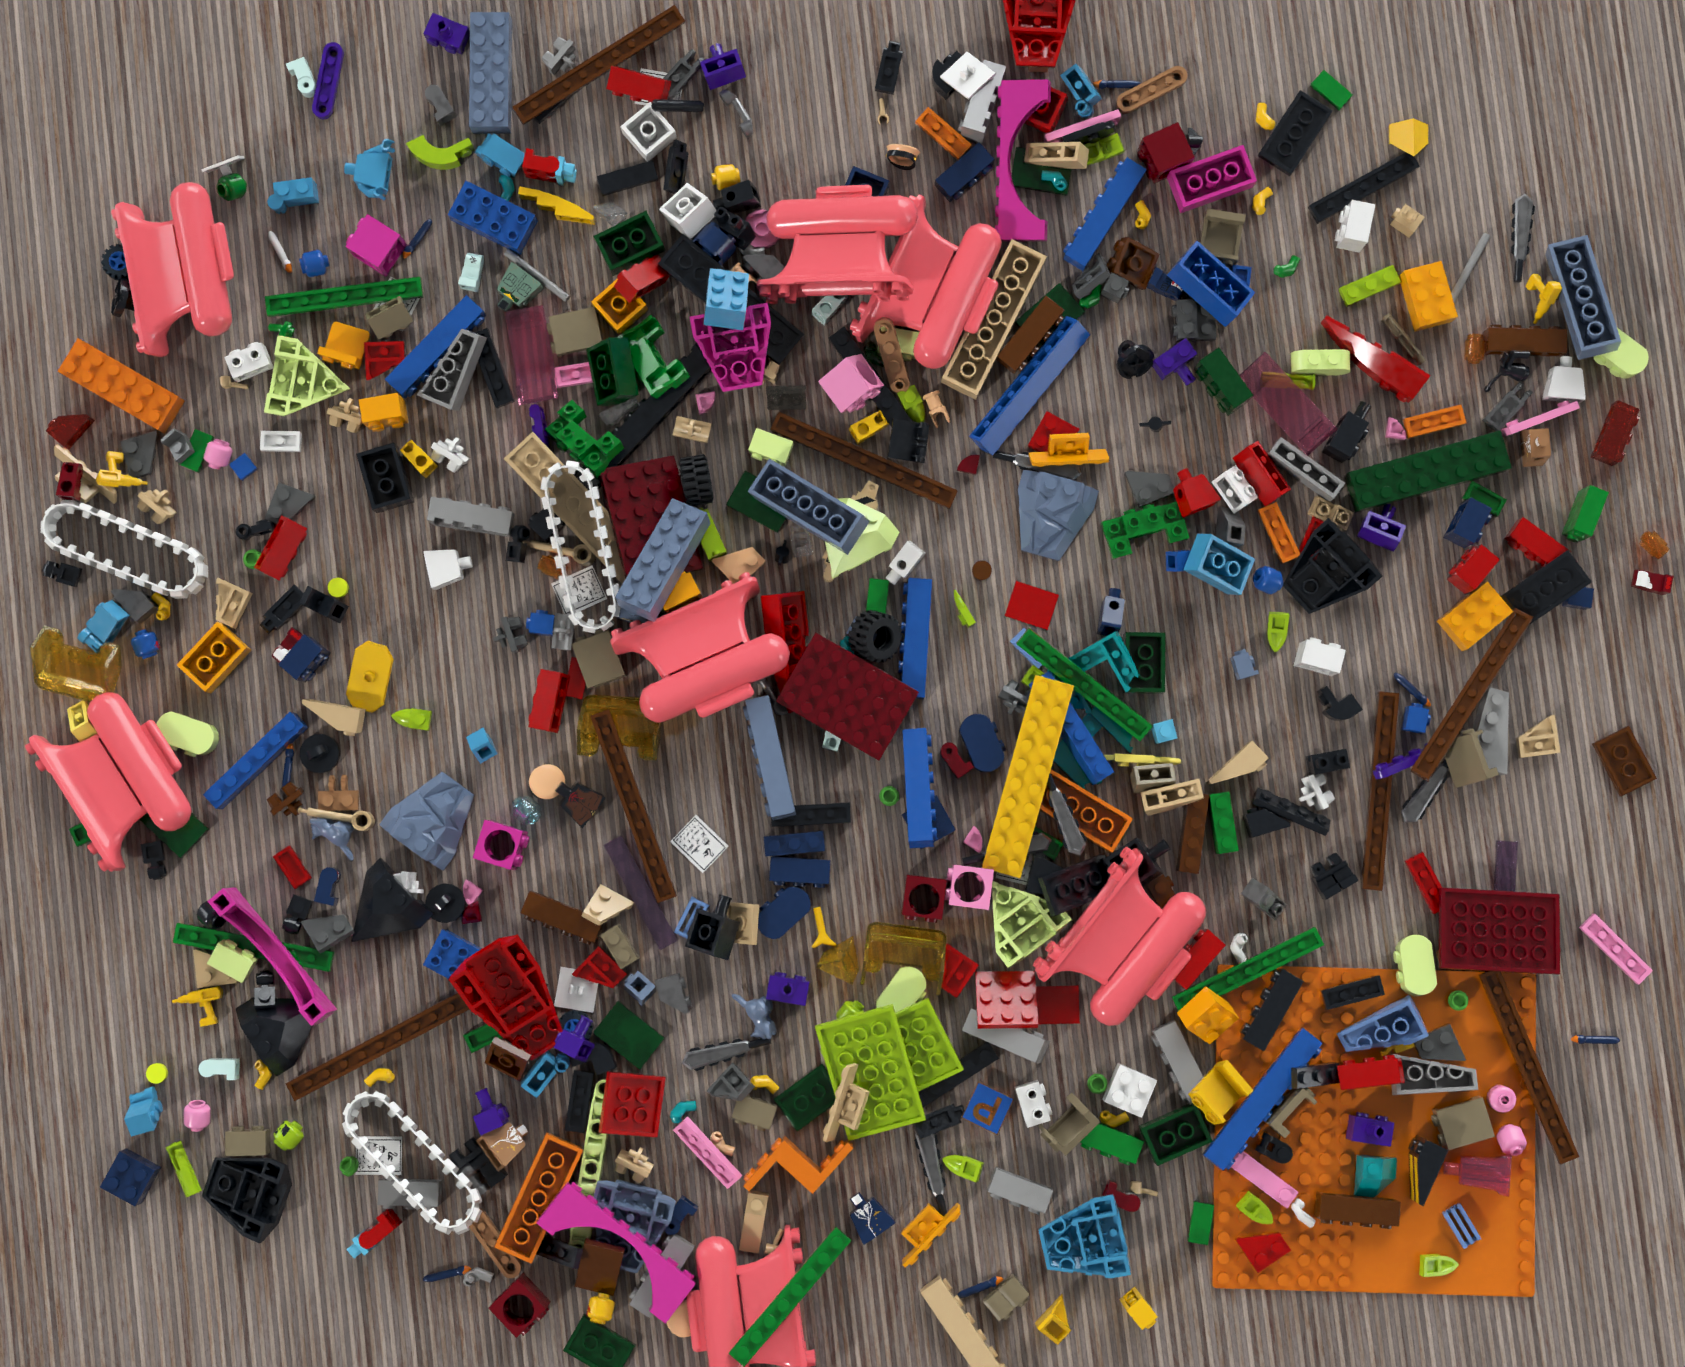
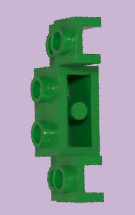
[618,315,690,399]
[545,400,624,477]
[1101,502,1189,560]

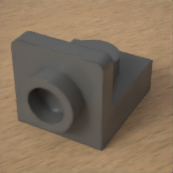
[160,429,195,464]

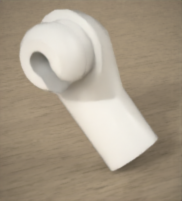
[1230,933,1248,963]
[1291,1198,1316,1228]

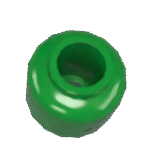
[216,173,247,201]

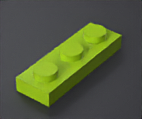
[1338,265,1401,307]

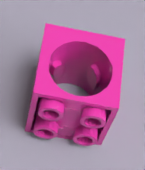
[345,214,407,277]
[473,820,530,870]

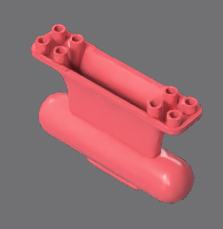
[111,182,234,357]
[756,185,918,304]
[850,194,1002,369]
[610,572,790,723]
[25,692,192,872]
[1033,847,1206,1026]
[686,1224,816,1367]

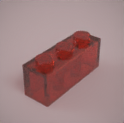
[1591,400,1640,466]

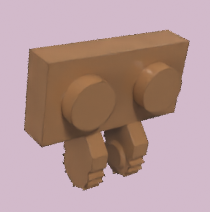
[318,775,359,811]

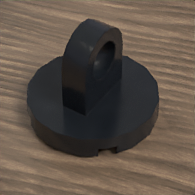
[111,278,135,318]
[1116,340,1154,379]
[300,734,340,773]
[425,883,466,923]

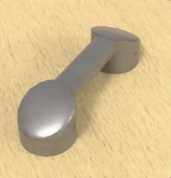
[719,90,753,138]
[754,677,788,715]

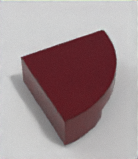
[957,455,980,475]
[462,901,482,924]

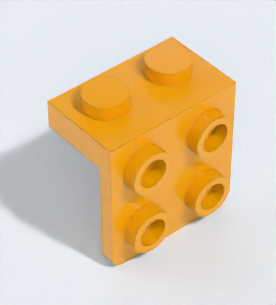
[317,322,370,370]

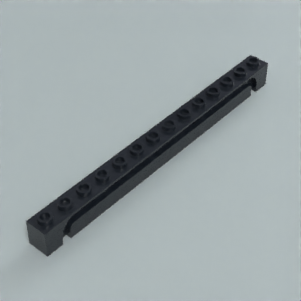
[528,343,711,543]

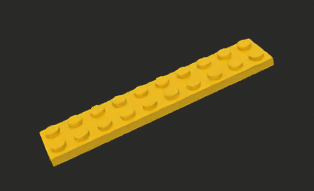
[982,675,1074,878]

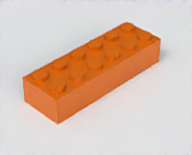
[57,338,185,434]
[1040,769,1133,853]
[494,1132,583,1264]

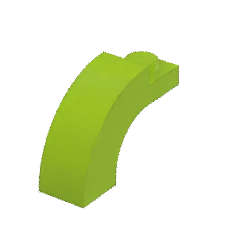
[406,135,475,170]

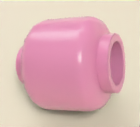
[204,439,233,470]
[1487,1085,1516,1113]
[184,1100,211,1132]
[1496,1124,1527,1156]

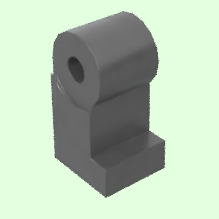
[425,85,457,126]

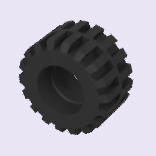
[679,454,714,506]
[848,610,902,663]

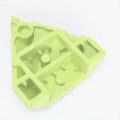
[264,335,350,416]
[825,498,899,579]
[992,881,1072,968]

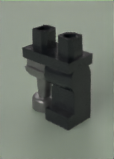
[449,1137,508,1196]

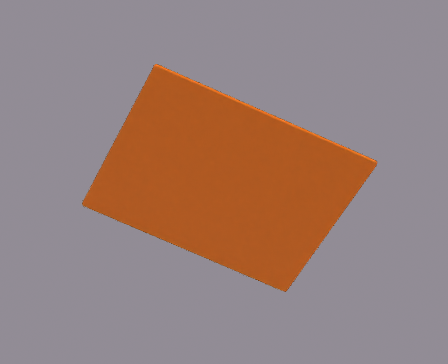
[1212,964,1536,1297]

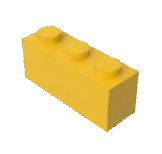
[1119,1287,1158,1330]

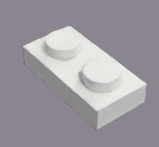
[260,431,302,452]

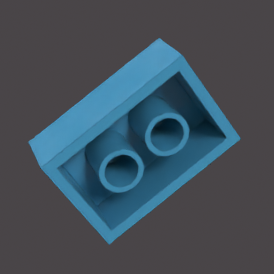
[703,268,749,330]
[1183,534,1255,595]

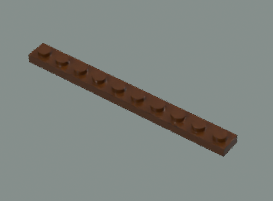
[512,5,685,125]
[770,412,958,509]
[1411,608,1533,782]
[1361,691,1399,891]
[590,709,677,903]
[1479,971,1579,1164]
[285,993,470,1101]

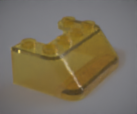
[30,625,122,702]
[576,695,661,760]

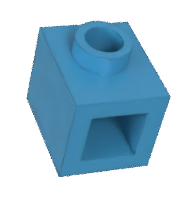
[466,728,498,764]

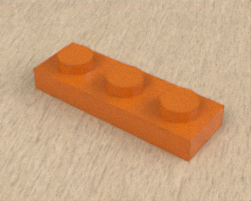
[915,107,972,160]
[1403,404,1466,439]
[1257,502,1300,564]

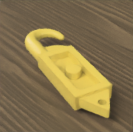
[1104,753,1181,767]

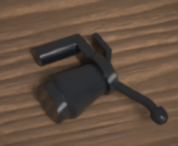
[1484,350,1530,392]

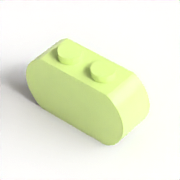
[1593,328,1649,378]
[1290,349,1350,376]
[156,711,219,757]
[1393,935,1437,996]
[876,966,926,1013]

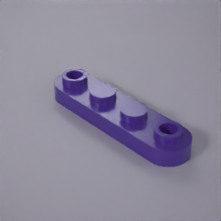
[312,42,344,120]
[1373,743,1428,779]

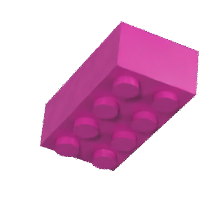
[1167,145,1257,214]

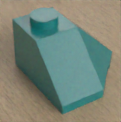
[1354,1155,1397,1197]

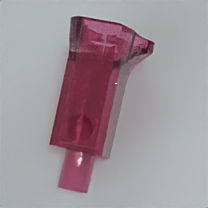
[1443,1154,1512,1197]

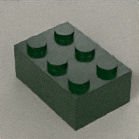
[593,211,665,276]
[586,337,639,406]
[1194,347,1253,416]
[1123,632,1165,694]
[1138,1103,1213,1166]

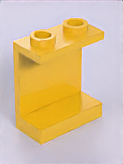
[1188,1060,1253,1125]

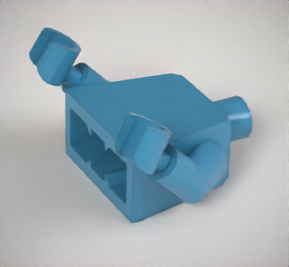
[344,139,395,200]

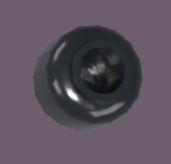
[197,901,226,930]

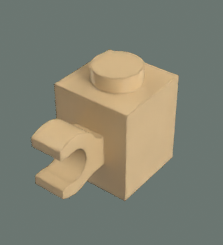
[1390,204,1424,237]

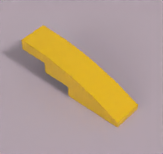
[518,186,596,225]

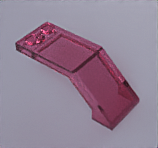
[504,305,559,405]
[1239,352,1337,456]

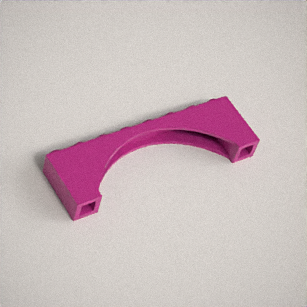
[995,79,1051,242]
[207,887,337,1026]
[537,1182,696,1324]

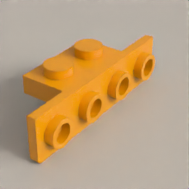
[1029,433,1109,467]
[901,1203,961,1268]

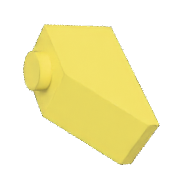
[67,700,97,742]

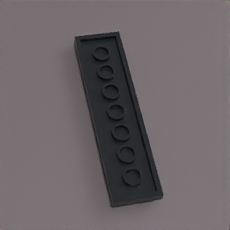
[658,234,804,365]

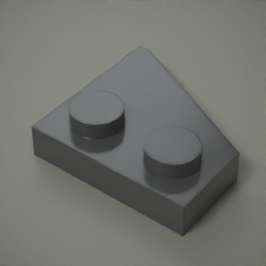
[1071,253,1111,300]
[120,431,159,478]
[1124,471,1174,508]
[265,482,315,524]
[301,915,355,954]
[1414,1024,1466,1061]
[707,1062,755,1101]

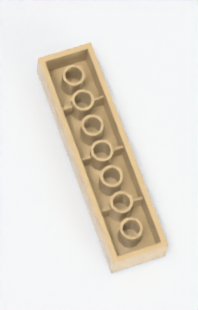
[941,239,1047,400]

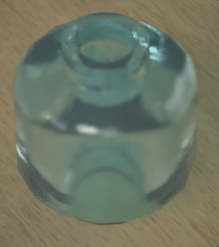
[512,796,541,825]

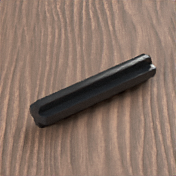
[651,99,704,112]

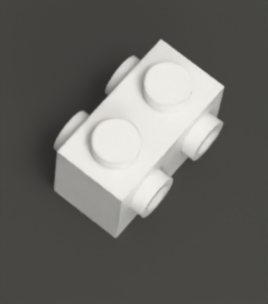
[224,342,274,382]
[1212,465,1258,514]
[1014,1080,1053,1128]

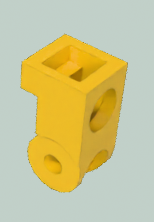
[849,411,889,445]
[400,440,438,478]

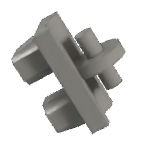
[542,37,576,75]
[551,613,574,651]

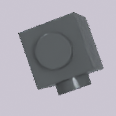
[1101,272,1130,304]

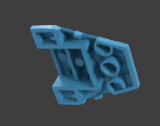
[1038,1194,1131,1278]

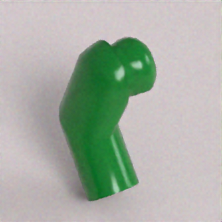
[1273,255,1301,278]
[1079,284,1102,309]

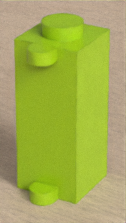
[699,507,727,562]

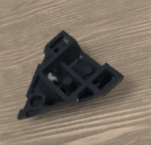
[351,858,434,942]
[236,998,312,1076]

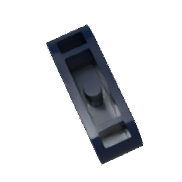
[959,714,1006,772]
[758,887,811,939]

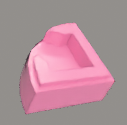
[696,391,715,415]
[1385,417,1406,440]
[963,826,983,853]
[463,879,483,905]

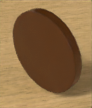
[972,561,992,580]

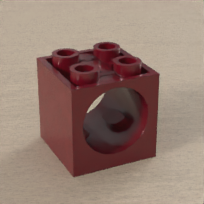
[1137,122,1195,184]
[901,875,947,923]
[488,1272,551,1338]

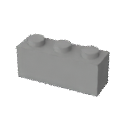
[987,1167,1053,1215]
[377,1178,442,1210]

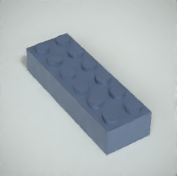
[469,12,512,134]
[1545,235,1621,360]
[748,459,869,555]
[615,498,711,622]
[743,695,796,820]

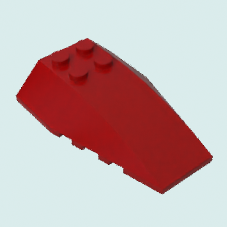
[1002,0,1076,68]
[448,935,563,1061]

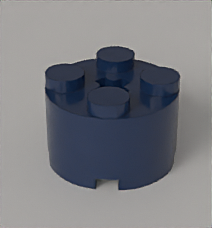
[692,222,736,266]

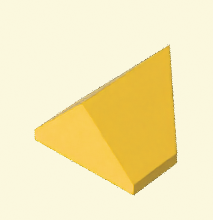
[1389,118,1428,156]
[1035,1294,1071,1345]

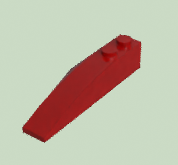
[1321,315,1431,403]
[761,591,809,713]

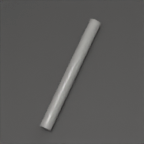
[1451,233,1490,303]
[504,249,570,302]

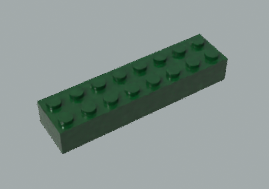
[1344,430,1512,513]

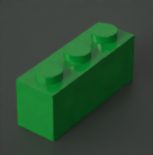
[1208,792,1239,854]
[1080,1123,1144,1165]

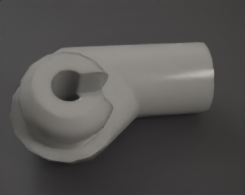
[738,244,765,256]
[463,1267,494,1286]

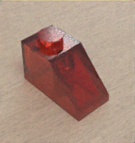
[46,414,95,449]

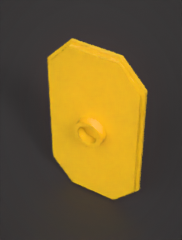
[346,641,394,713]

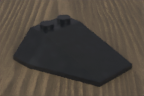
[1283,518,1383,614]
[202,1157,292,1243]

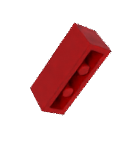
[606,66,671,103]
[614,254,670,303]
[1232,441,1291,507]
[254,515,308,581]
[1504,517,1572,568]
[528,669,570,733]
[1174,929,1226,990]
[1337,1055,1405,1090]

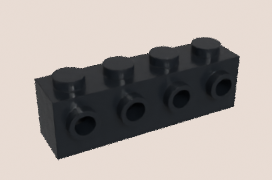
[1240,968,1304,1051]

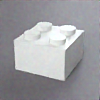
[620,102,677,162]
[659,183,717,239]
[1335,200,1375,252]
[1294,638,1346,676]
[1102,1063,1157,1118]

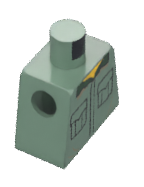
[497,262,544,313]

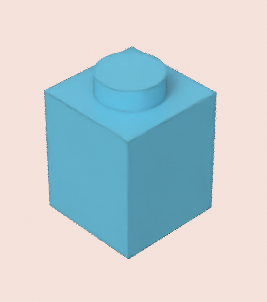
[1151,719,1177,744]

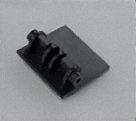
[888,418,930,463]

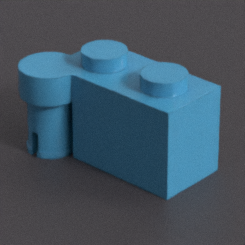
[1060,63,1102,119]
[474,133,525,178]
[267,177,319,214]
[77,600,130,653]
[521,1051,570,1098]
[124,1086,163,1137]

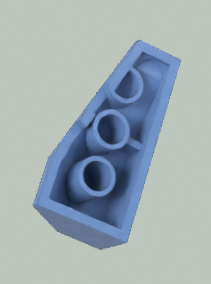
[1337,995,1429,1052]

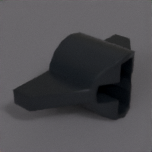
[1188,128,1203,155]
[1139,417,1171,432]
[775,540,790,566]

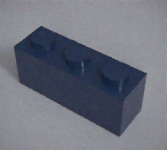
[935,142,995,202]
[764,831,825,857]
[769,857,831,888]

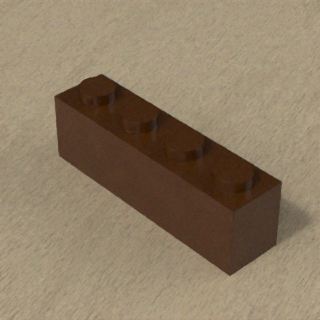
[996,296,1064,374]
[1483,324,1567,357]
[1176,794,1209,874]
[520,891,604,945]
[1314,1192,1401,1229]

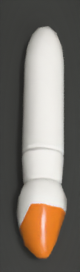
[268,231,292,273]

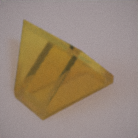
[816,936,859,984]

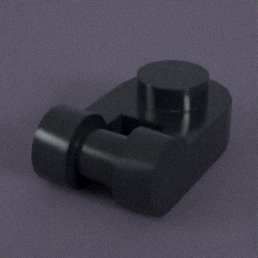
[1255,1132,1293,1164]

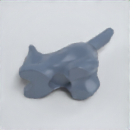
[310,817,354,861]
[732,994,776,1039]

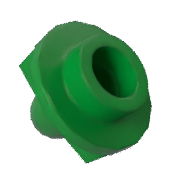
[268,321,295,338]

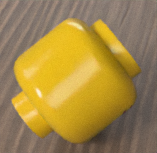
[711,164,740,191]
[586,1293,615,1324]

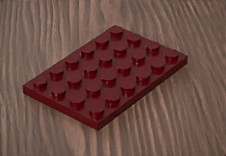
[599,455,703,579]
[776,632,919,761]
[1439,887,1560,975]

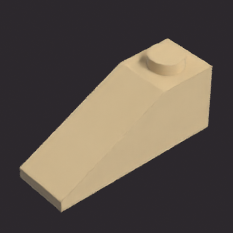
[1024,142,1089,169]
[302,699,366,736]
[1206,741,1268,785]
[1141,779,1204,816]
[739,1190,769,1254]

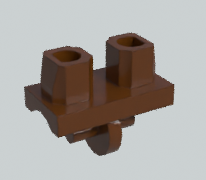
[267,781,304,816]

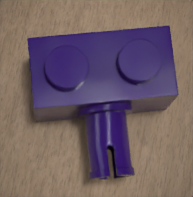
[423,13,470,54]
[700,43,746,90]
[1152,338,1197,386]
[1357,504,1406,552]
[766,972,810,1006]
[554,1015,595,1062]
[473,1088,510,1135]
[1346,1112,1394,1147]

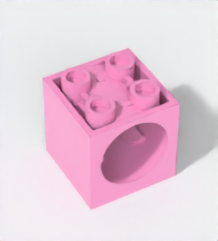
[818,354,884,413]
[945,865,994,910]

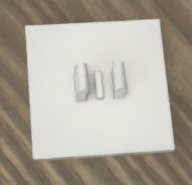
[940,52,995,100]
[201,155,245,176]
[554,967,598,1013]

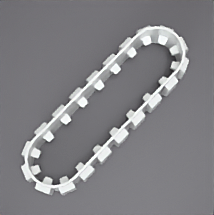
[540,460,621,633]
[41,500,208,599]
[342,1091,482,1235]

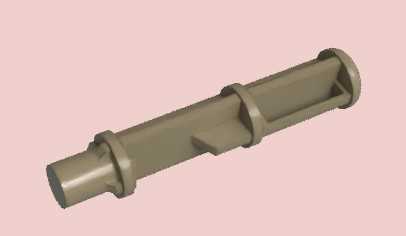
[1382,314,1426,365]

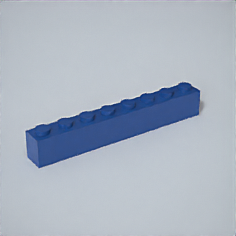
[969,316,1090,455]
[1202,1028,1322,1171]

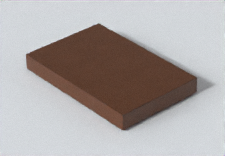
[1592,726,1657,797]
[574,1238,625,1296]

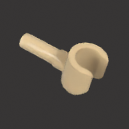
[877,98,889,125]
[220,376,248,389]
[1130,1181,1158,1196]
[765,1229,784,1255]

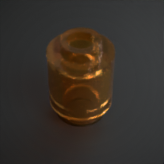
[1464,334,1485,364]
[1639,530,1670,560]
[537,555,568,580]

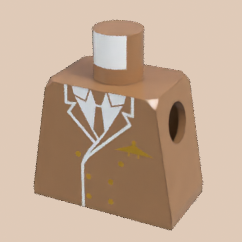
[1520,428,1551,467]
[476,1122,528,1172]

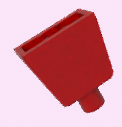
[1173,468,1221,518]

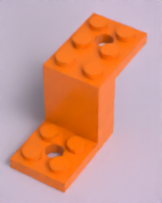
[743,1136,853,1194]

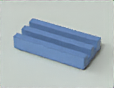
[674,897,710,939]
[1442,1202,1481,1249]

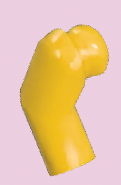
[254,1059,272,1090]
[364,1068,395,1087]

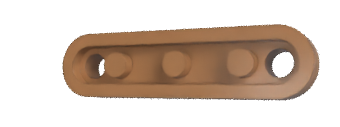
[1116,66,1187,114]
[874,317,910,393]
[466,1207,522,1278]

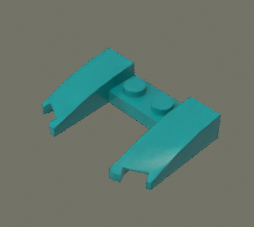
[1046,631,1140,713]
[1053,706,1133,789]

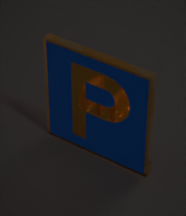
[961,1081,1014,1135]

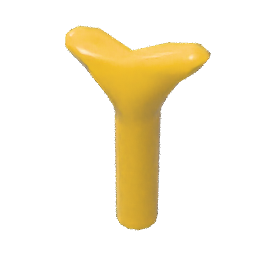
[811,907,837,948]

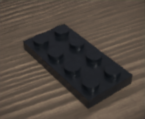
[1258,90,1333,176]
[1501,550,1592,624]
[1038,853,1111,917]

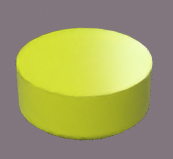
[328,578,349,598]
[146,1063,168,1084]

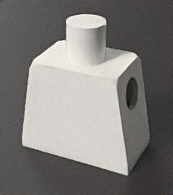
[1542,356,1586,403]
[886,541,926,585]
[423,550,473,590]

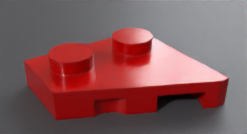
[364,341,405,380]
[1028,411,1080,452]
[940,943,979,998]
[572,946,627,988]
[1235,1232,1291,1273]

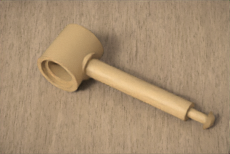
[523,540,596,566]
[298,807,375,831]

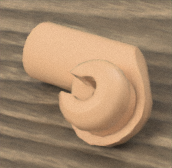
[710,1131,735,1157]

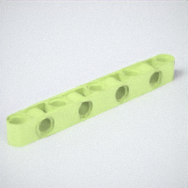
[569,1078,608,1247]

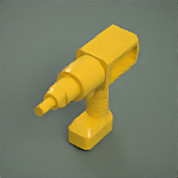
[1525,274,1562,324]
[96,451,148,487]
[172,986,223,1027]

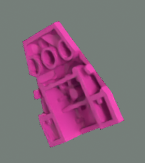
[690,303,771,392]

